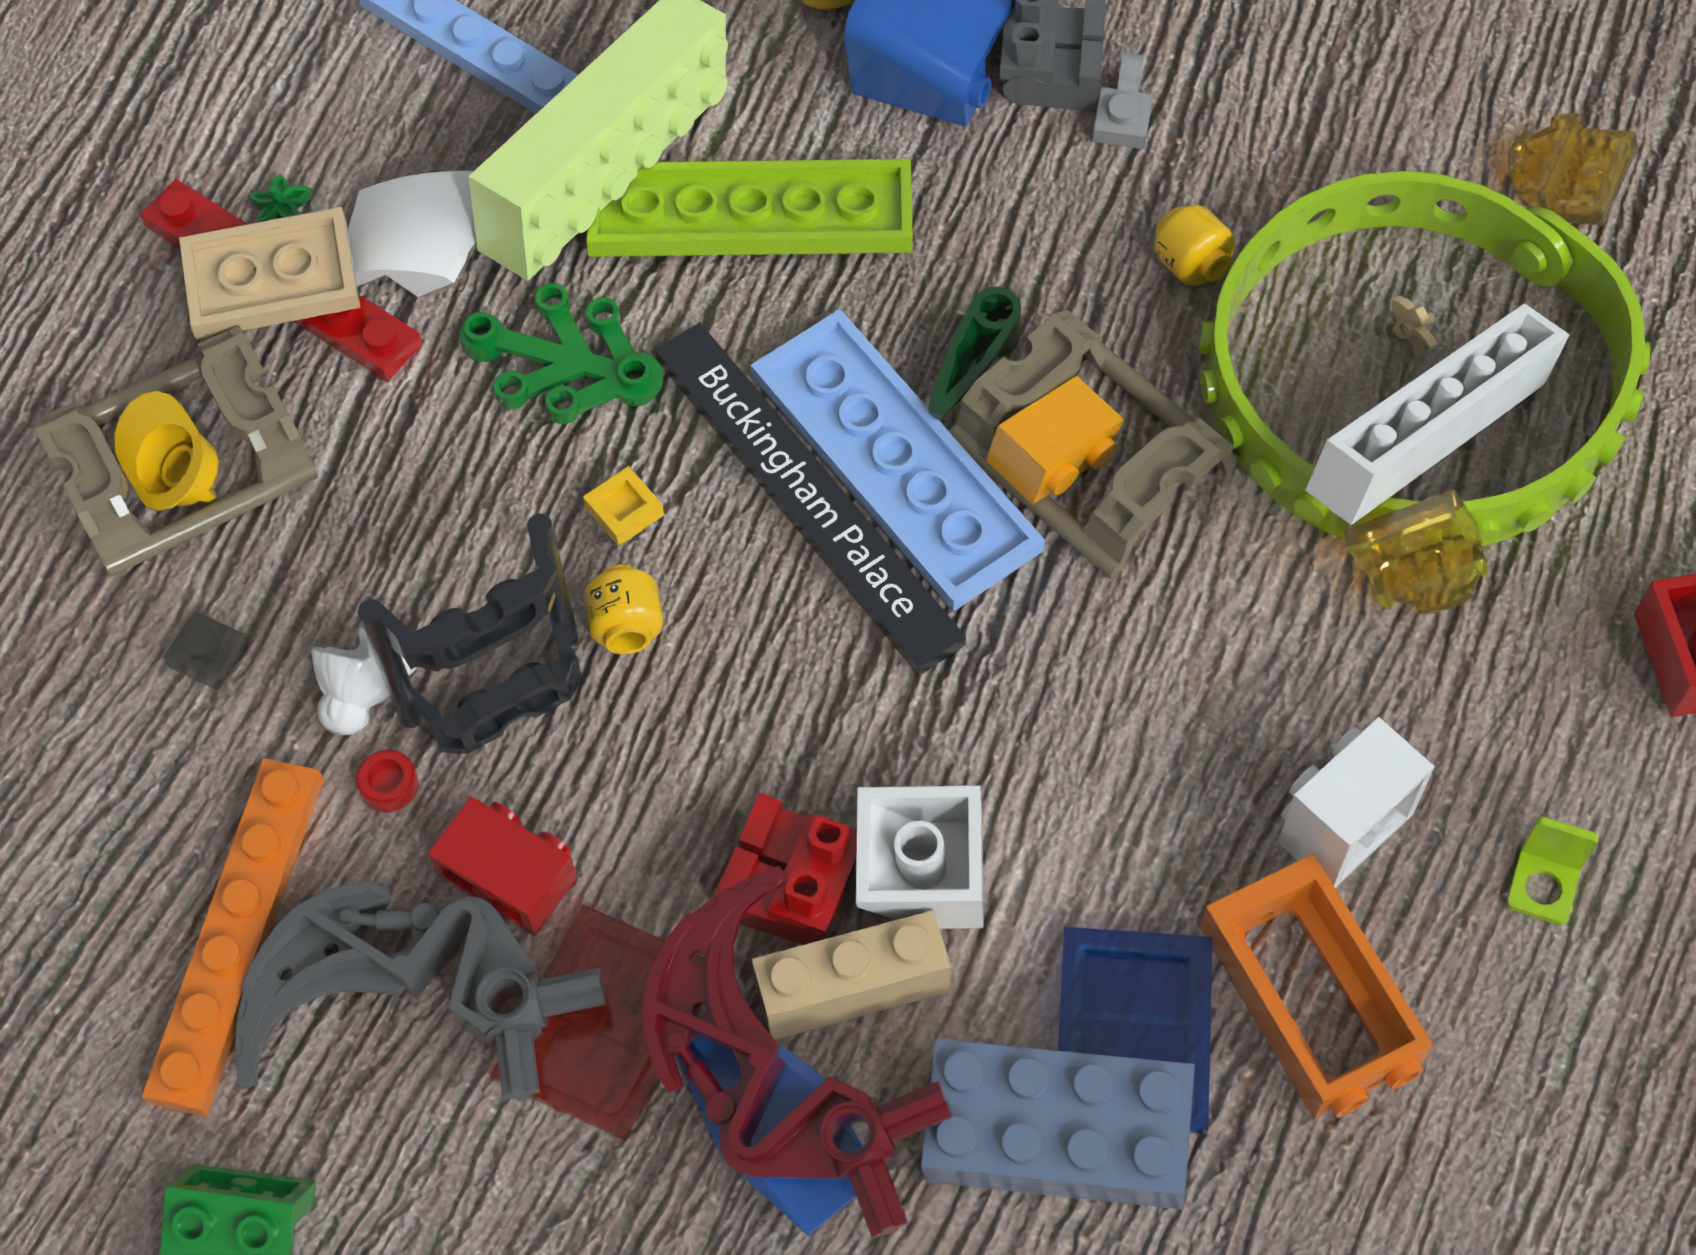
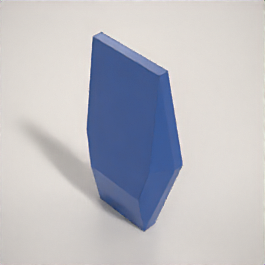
[676,1037,864,1237]

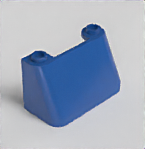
[844,0,1016,127]

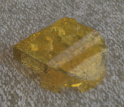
[1507,113,1639,226]
[1344,489,1488,614]

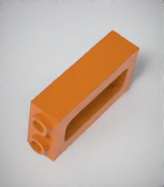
[1200,853,1433,1119]

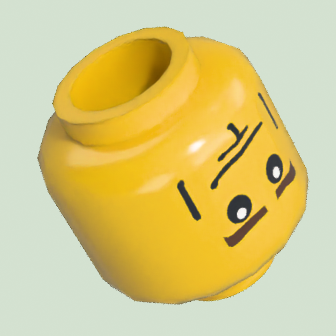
[1154,205,1235,286]
[584,564,663,655]

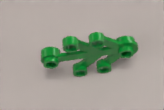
[460,283,663,424]

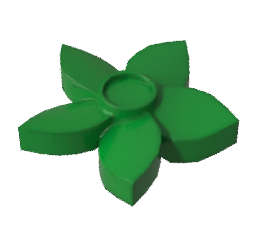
[248,174,313,223]

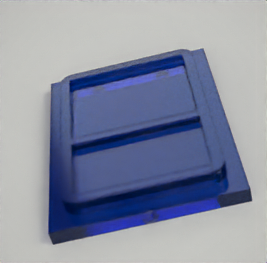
[1058,927,1213,1134]

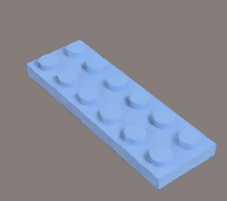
[750,309,1045,612]

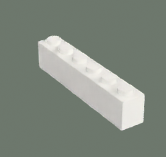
[1305,303,1569,525]

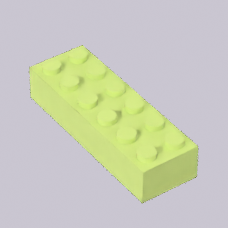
[468,0,728,281]

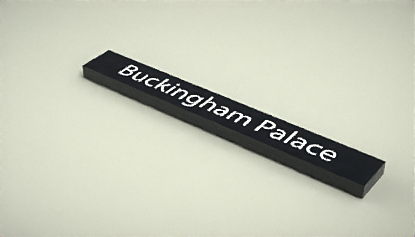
[655,322,966,676]

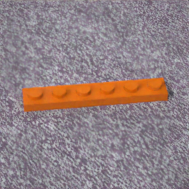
[141,758,324,1117]

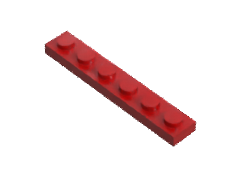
[140,179,423,382]

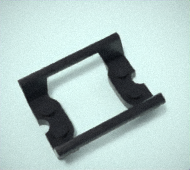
[358,514,583,754]

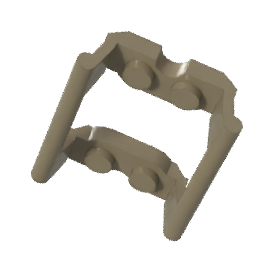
[949,310,1241,579]
[31,326,319,577]

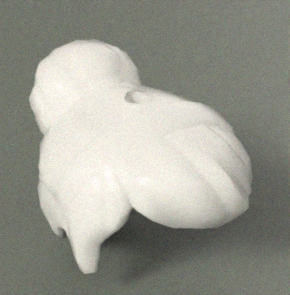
[311,628,418,735]

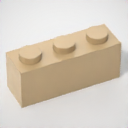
[752,910,951,1040]

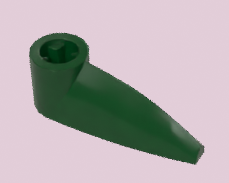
[928,286,1021,419]

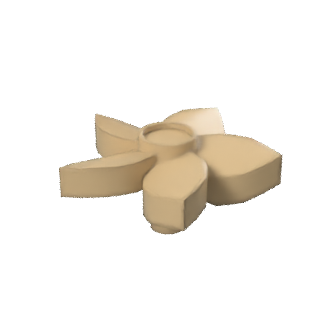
[1391,295,1438,360]

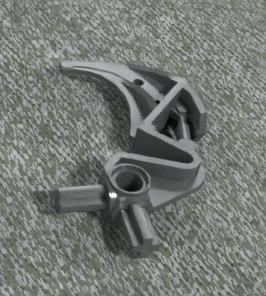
[235,880,607,1101]

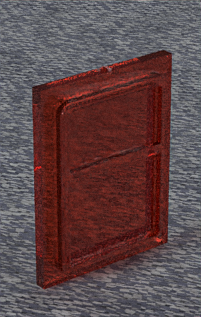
[490,904,704,1141]

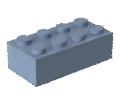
[921,1039,1195,1210]

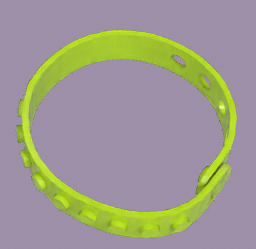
[1198,171,1650,553]

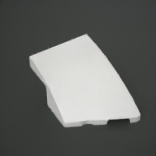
[348,171,476,297]

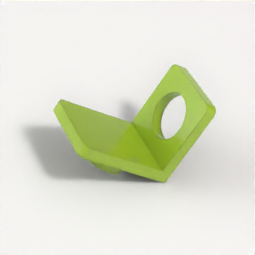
[1506,816,1599,926]

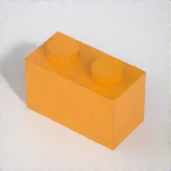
[986,375,1124,505]

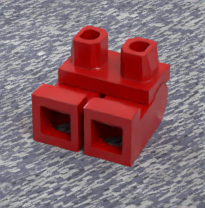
[714,792,857,945]

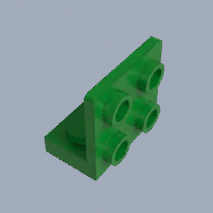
[160,1164,316,1255]

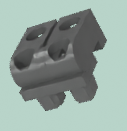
[1000,0,1106,112]

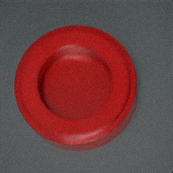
[356,750,419,813]

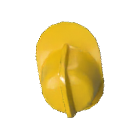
[114,391,219,511]

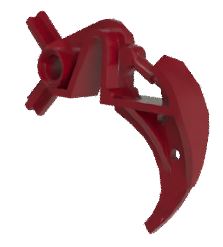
[642,866,953,1238]

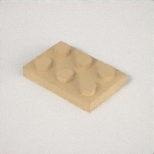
[179,207,361,340]

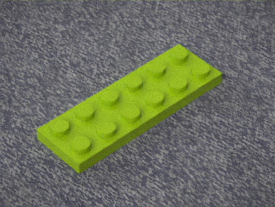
[586,159,913,257]

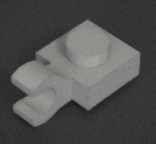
[1092,52,1153,150]

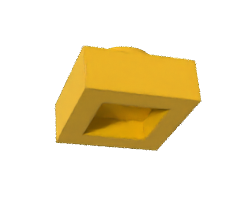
[583,466,664,546]

